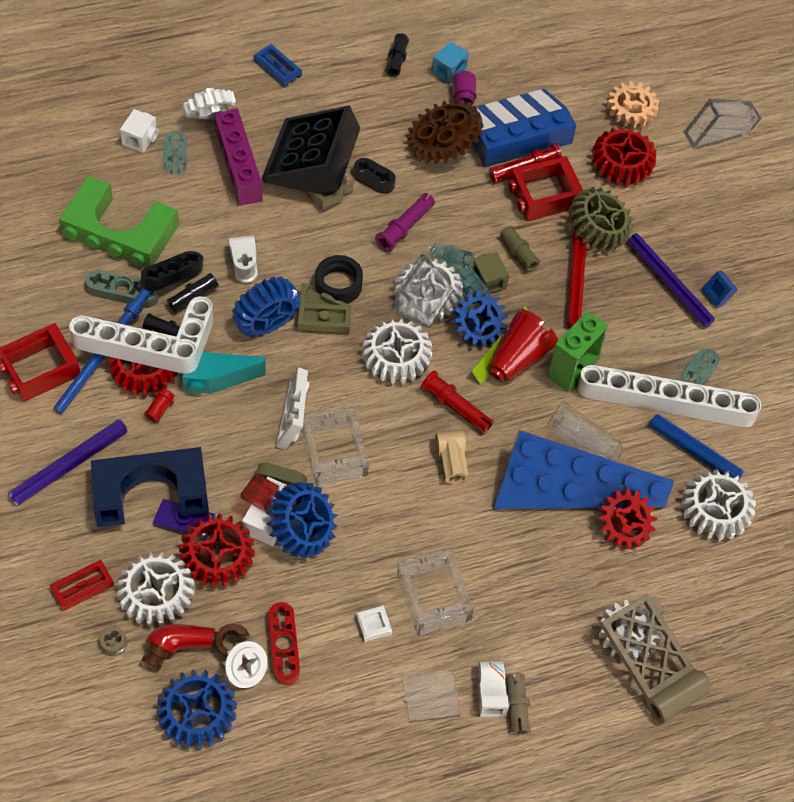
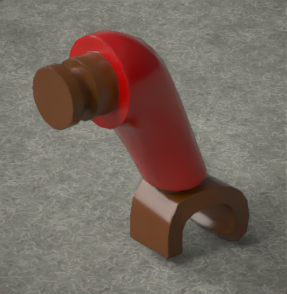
[141,623,250,670]

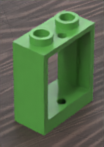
[548,311,609,392]

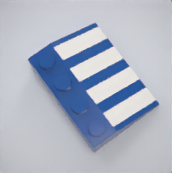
[472,88,576,167]

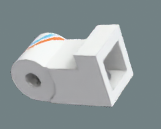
[478,661,509,717]

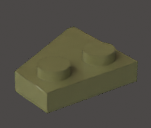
[298,283,351,333]

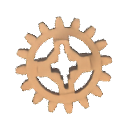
[607,81,659,128]

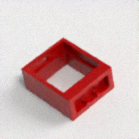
[508,156,584,221]
[0,323,80,402]

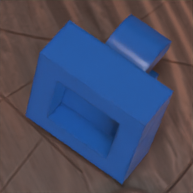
[702,271,737,307]

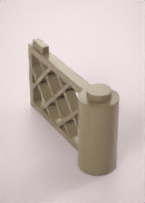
[599,593,711,724]

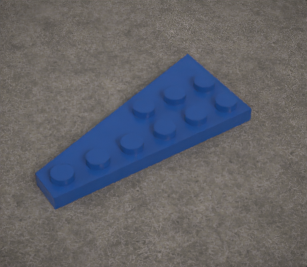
[493,430,674,509]

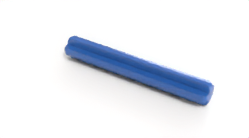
[650,414,744,480]

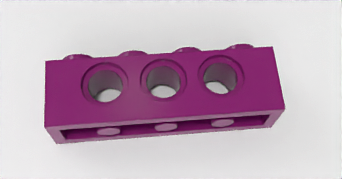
[214,108,263,206]

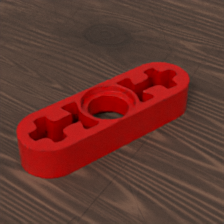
[268,602,300,685]

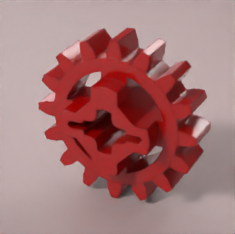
[596,489,657,549]

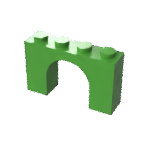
[59,176,179,267]

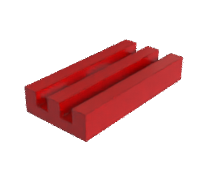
[50,559,115,611]

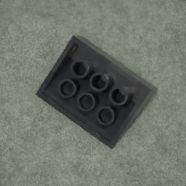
[262,105,360,193]

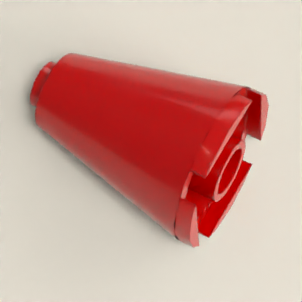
[489,309,558,382]

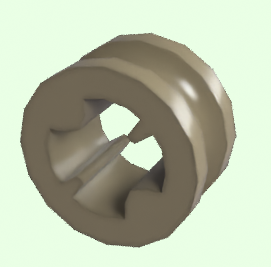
[100,627,127,656]

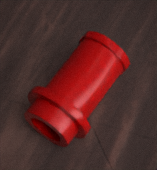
[144,388,175,423]

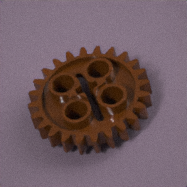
[406,99,484,164]

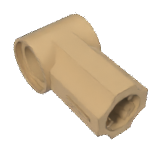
[435,430,469,485]

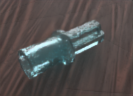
[429,243,474,267]

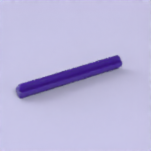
[627,233,715,328]
[8,419,127,505]

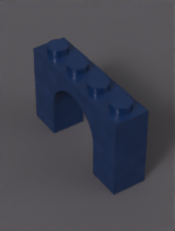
[91,447,209,527]

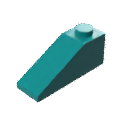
[182,352,266,394]

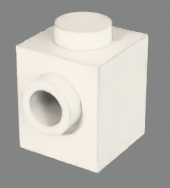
[120,109,159,153]

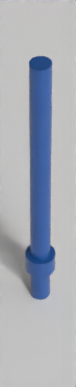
[53,288,152,414]

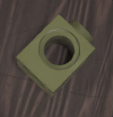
[472,252,509,295]

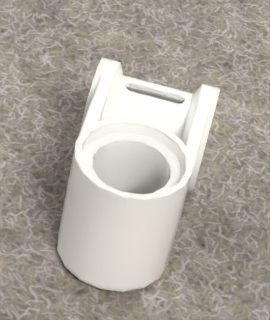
[229,235,258,284]

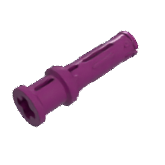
[375,193,435,252]

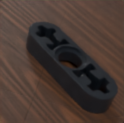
[140,251,203,291]

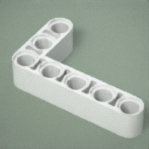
[69,296,214,374]

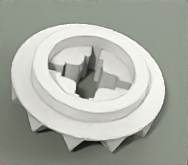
[223,640,267,688]

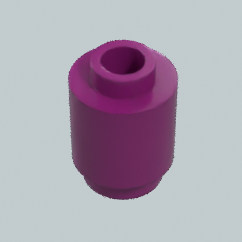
[453,71,476,105]

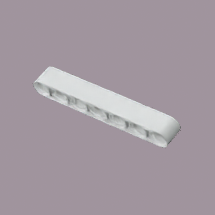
[577,365,762,427]

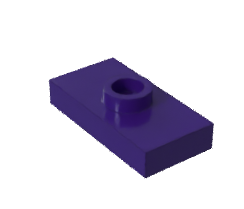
[153,499,216,541]

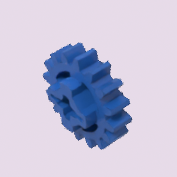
[451,290,508,348]

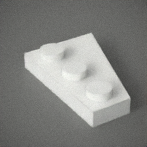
[276,367,309,450]

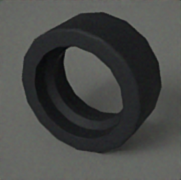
[315,255,363,303]

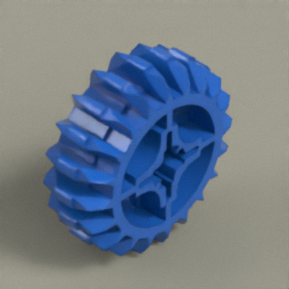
[232,276,301,338]
[265,482,338,558]
[156,669,237,750]

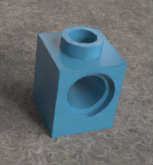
[432,41,469,84]

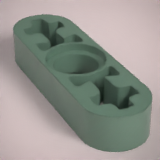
[86,270,159,308]

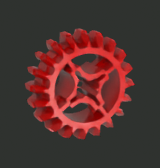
[591,126,657,187]
[108,330,178,397]
[179,513,255,589]

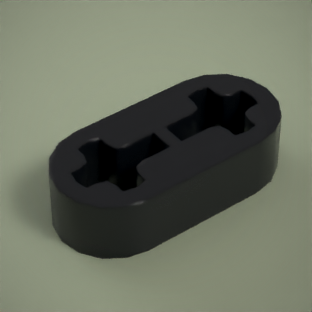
[354,158,396,194]

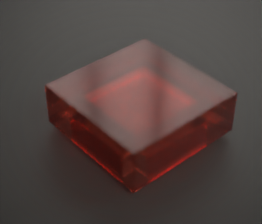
[241,473,279,511]

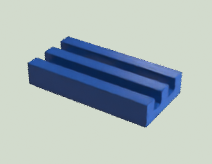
[254,44,302,88]

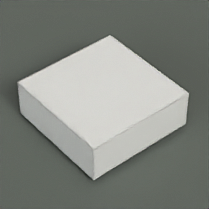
[356,605,392,642]

